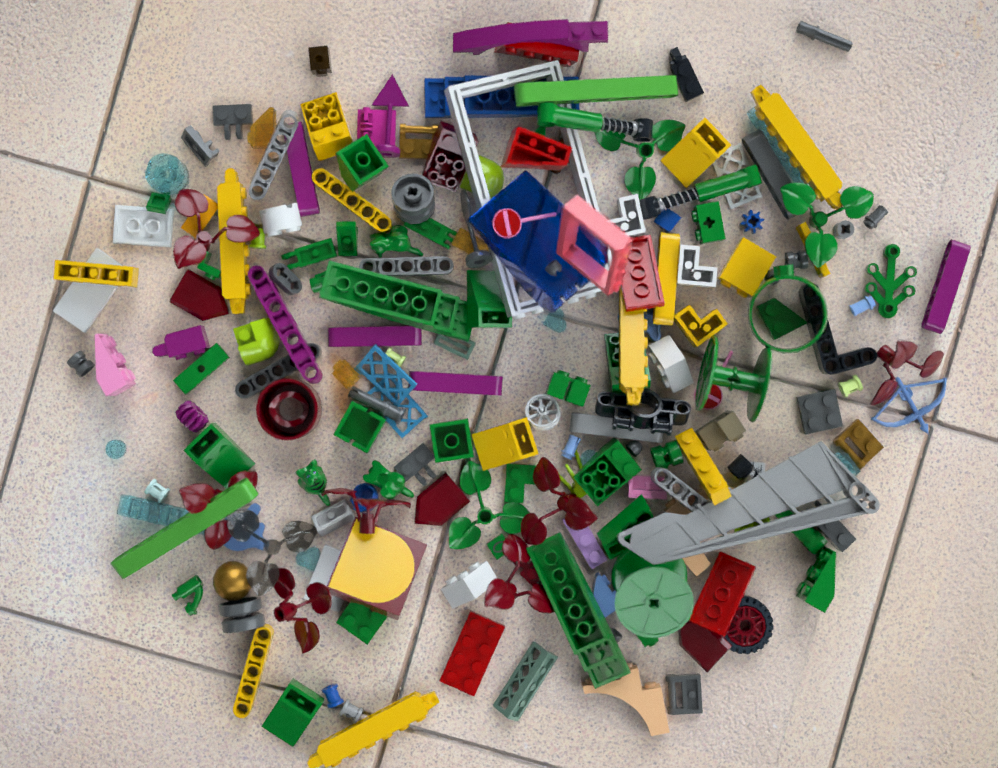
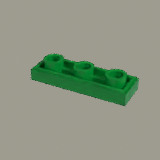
[173,343,230,395]

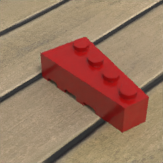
[495,22,579,67]

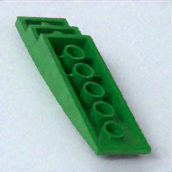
[319,261,472,342]
[526,532,631,689]

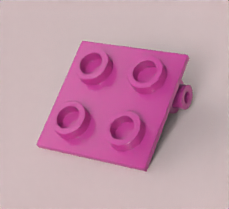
[357,107,396,146]

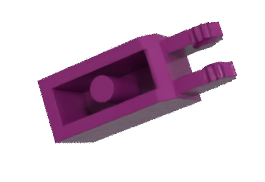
[152,325,210,360]

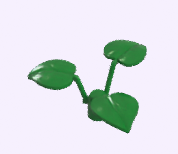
[595,119,686,200]
[780,183,874,268]
[449,461,530,549]

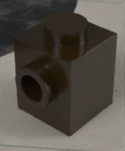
[308,45,332,77]

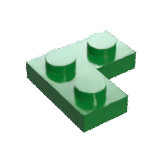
[504,463,537,503]

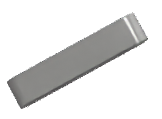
[248,110,299,200]
[359,256,454,276]
[569,412,663,443]
[651,467,729,533]

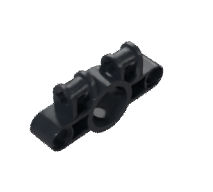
[595,388,691,436]

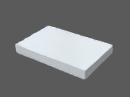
[113,205,174,248]
[304,544,344,612]

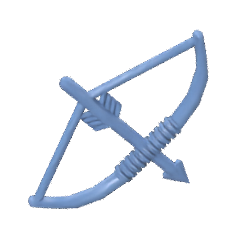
[871,377,947,435]

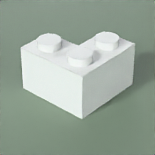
[609,194,646,237]
[677,245,717,288]
[649,335,694,393]
[441,561,497,609]

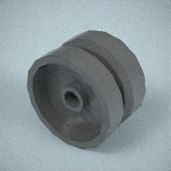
[391,174,435,224]
[218,597,265,633]

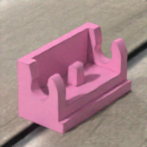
[627,475,667,500]

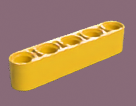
[312,168,392,234]
[653,232,680,326]
[233,624,274,718]

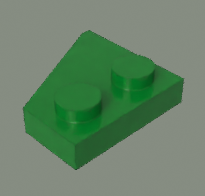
[756,298,807,340]

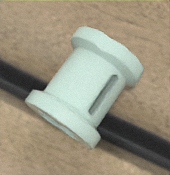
[144,479,170,503]

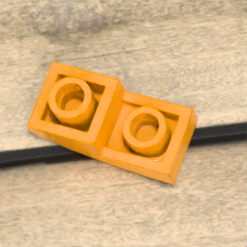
[181,194,218,238]

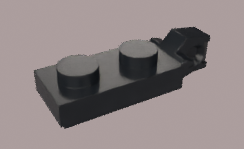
[669,47,704,102]

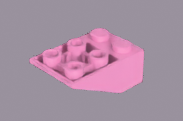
[95,333,136,396]

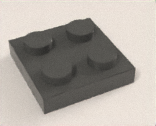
[796,389,843,434]

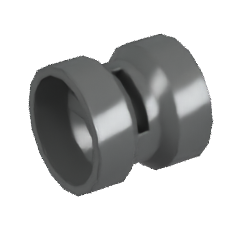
[785,250,808,270]
[67,351,95,377]

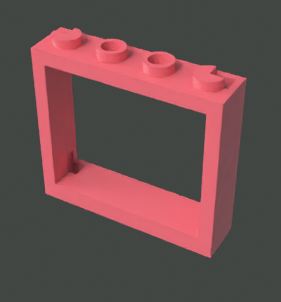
[556,195,632,296]

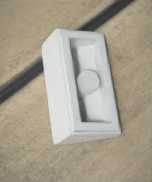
[311,499,355,537]

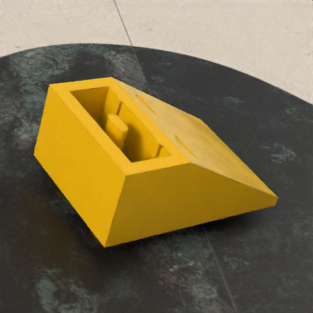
[300,92,353,161]
[660,117,731,188]
[471,417,539,471]

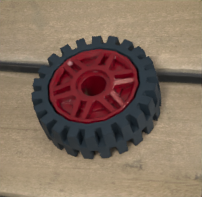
[725,596,774,654]

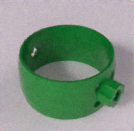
[748,264,828,354]

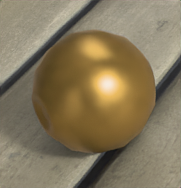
[213,561,253,601]

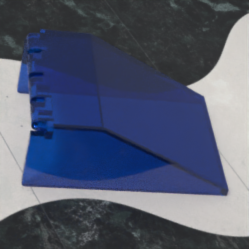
[468,170,608,313]

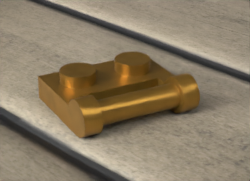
[399,123,438,160]
[833,419,884,470]

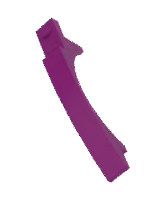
[453,19,608,55]

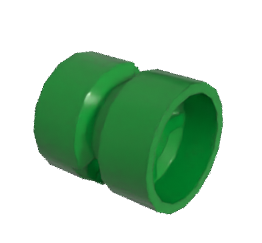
[650,440,684,469]

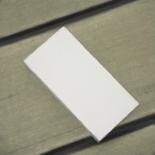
[53,248,123,333]

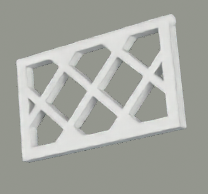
[712,143,763,209]

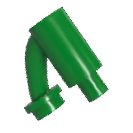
[172,575,203,616]

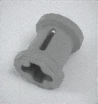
[833,220,854,239]
[339,699,364,724]

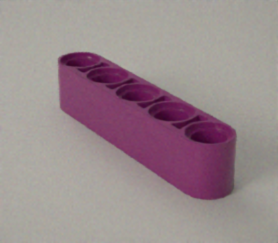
[284,121,320,217]
[921,239,971,334]
[328,326,422,347]
[408,371,503,396]

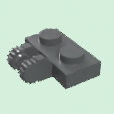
[213,104,253,140]
[394,443,436,486]

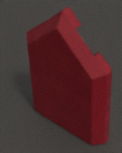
[170,269,229,321]
[414,472,470,526]
[678,621,732,673]

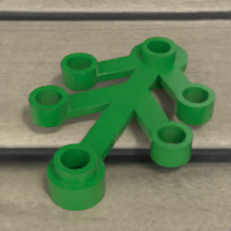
[864,244,917,318]

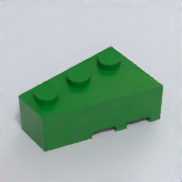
[597,494,654,560]

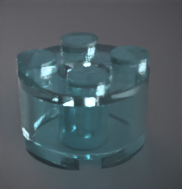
[145,153,189,195]

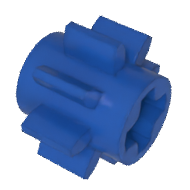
[739,210,765,234]

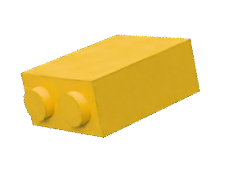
[717,237,776,298]

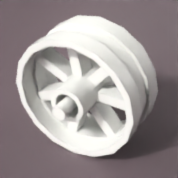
[525,394,561,431]

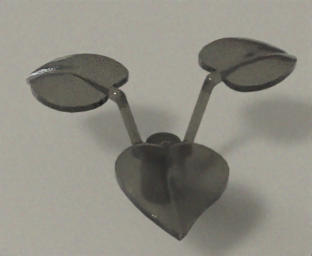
[227,509,317,596]

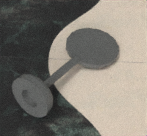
[460,189,493,268]

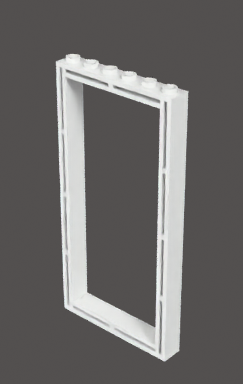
[444,60,612,320]

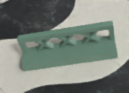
[493,641,558,722]

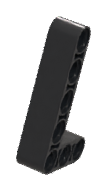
[799,283,877,375]

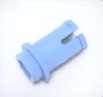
[849,296,876,316]
[561,434,581,460]

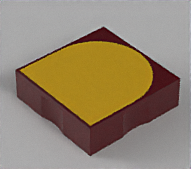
[327,517,427,620]

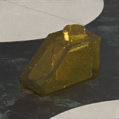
[247,107,277,149]
[451,227,489,255]
[332,359,363,389]

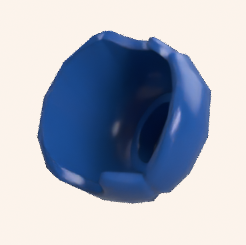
[350,483,379,513]

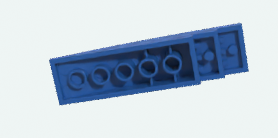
[424,75,579,118]

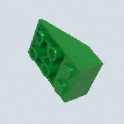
[467,270,512,329]
[604,333,651,394]
[183,422,256,489]
[573,437,642,507]
[796,546,836,613]
[261,678,325,747]

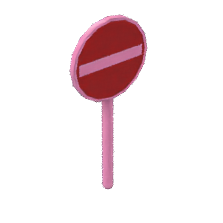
[493,209,557,238]
[694,351,733,410]

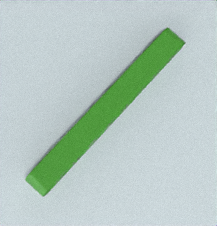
[514,75,678,106]
[110,478,259,579]

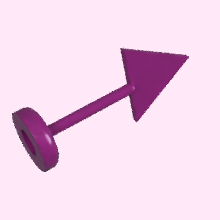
[372,74,409,158]

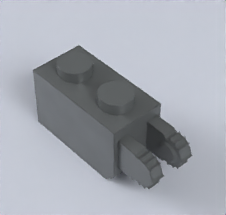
[806,500,856,552]

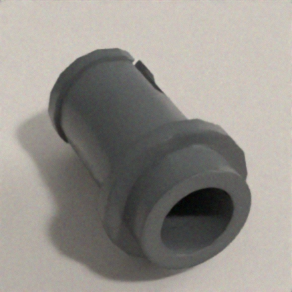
[863,205,888,229]

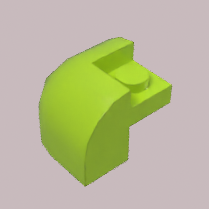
[460,155,504,205]
[233,317,280,366]

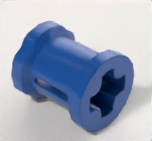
[321,683,344,708]

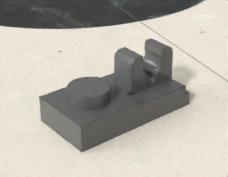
[181,125,219,167]

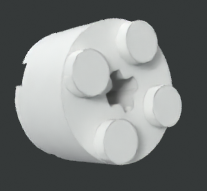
[259,203,302,237]

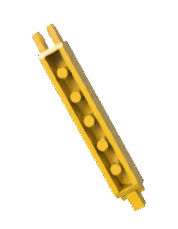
[750,85,843,210]
[217,168,252,314]
[619,286,648,405]
[307,691,439,768]

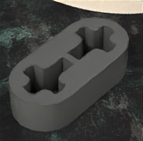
[269,263,302,295]

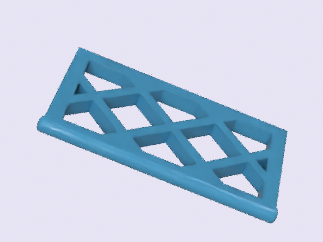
[356,344,417,407]
[367,373,428,438]

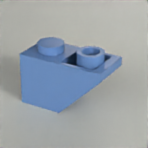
[592,572,617,618]

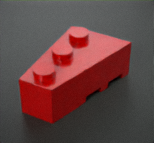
[500,126,572,170]

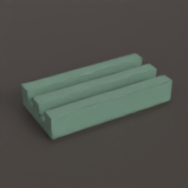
[433,334,476,360]

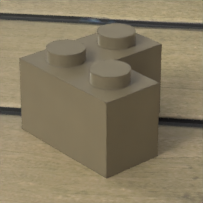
[695,410,746,452]

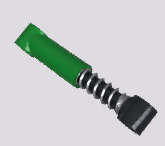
[537,102,653,142]
[639,165,762,220]
[727,454,828,555]

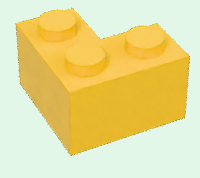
[674,305,728,348]

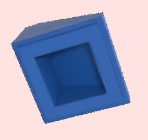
[653,208,681,233]

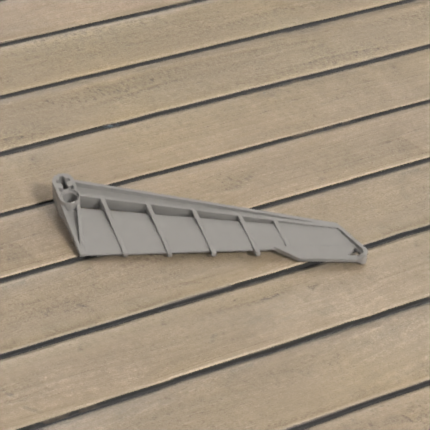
[617,441,880,565]

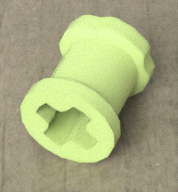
[381,347,406,367]
[838,375,863,398]

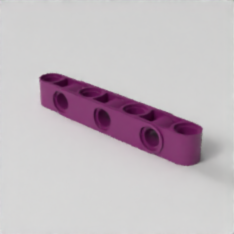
[248,265,323,384]

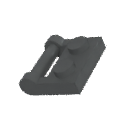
[666,673,703,715]

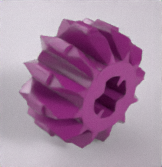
[175,400,209,433]

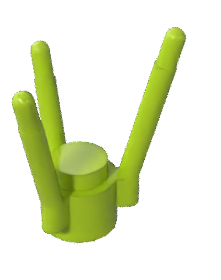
[559,449,587,498]

